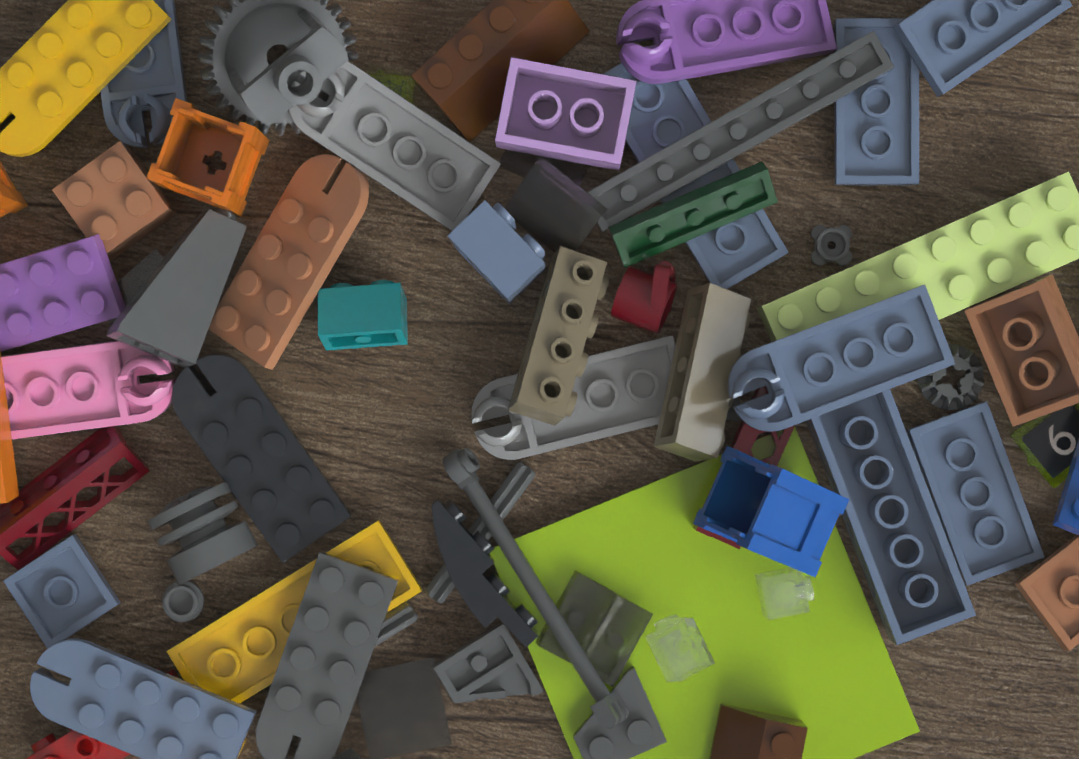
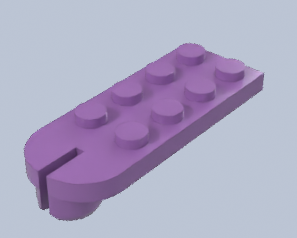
[616,0,837,84]

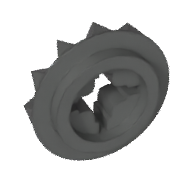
[918,344,985,410]

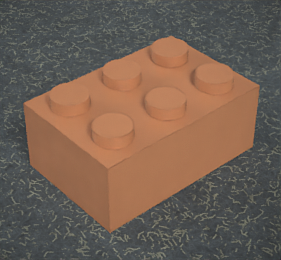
[964,274,1079,427]

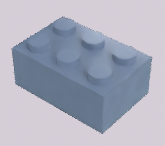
[448,200,545,305]

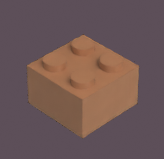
[52,141,177,261]

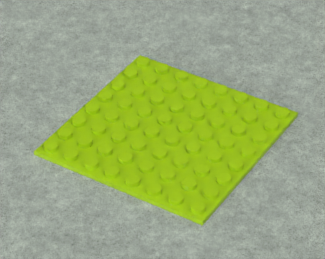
[490,427,920,759]

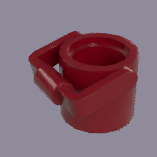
[611,261,677,334]

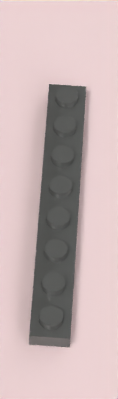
[582,31,894,233]

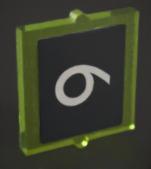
[1010,403,1079,489]

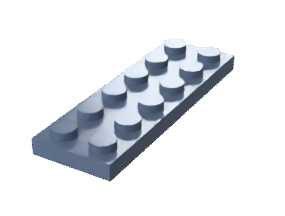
[602,44,789,289]

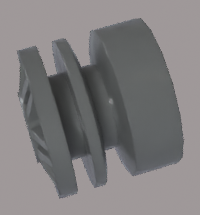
[147,482,258,586]

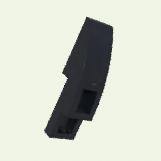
[432,497,538,648]

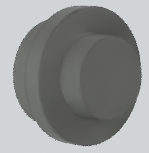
[162,581,204,622]

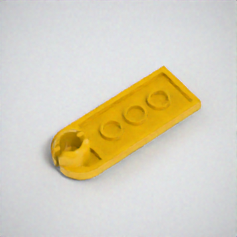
[0,0,172,157]

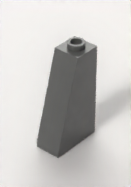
[106,208,247,368]

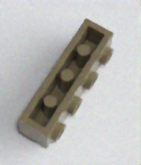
[508,246,609,426]
[654,283,751,462]

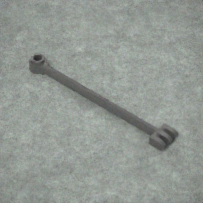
[443,448,629,729]

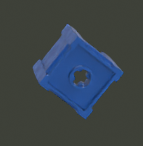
[693,446,849,577]

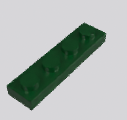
[608,161,778,268]

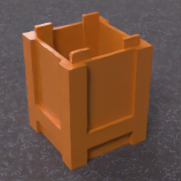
[146,98,270,217]

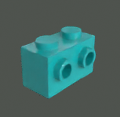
[318,280,408,351]

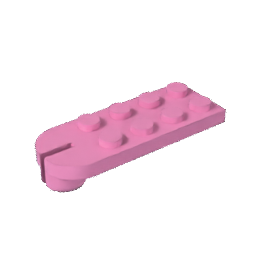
[1,341,176,439]

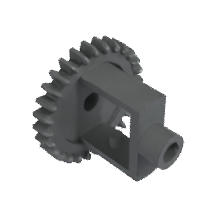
[198,0,358,136]

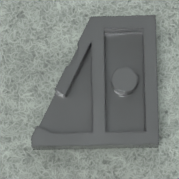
[431,622,543,703]
[574,666,667,759]

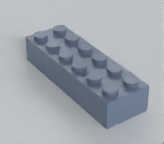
[806,389,976,645]

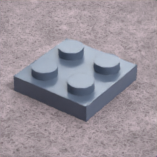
[3,534,121,649]

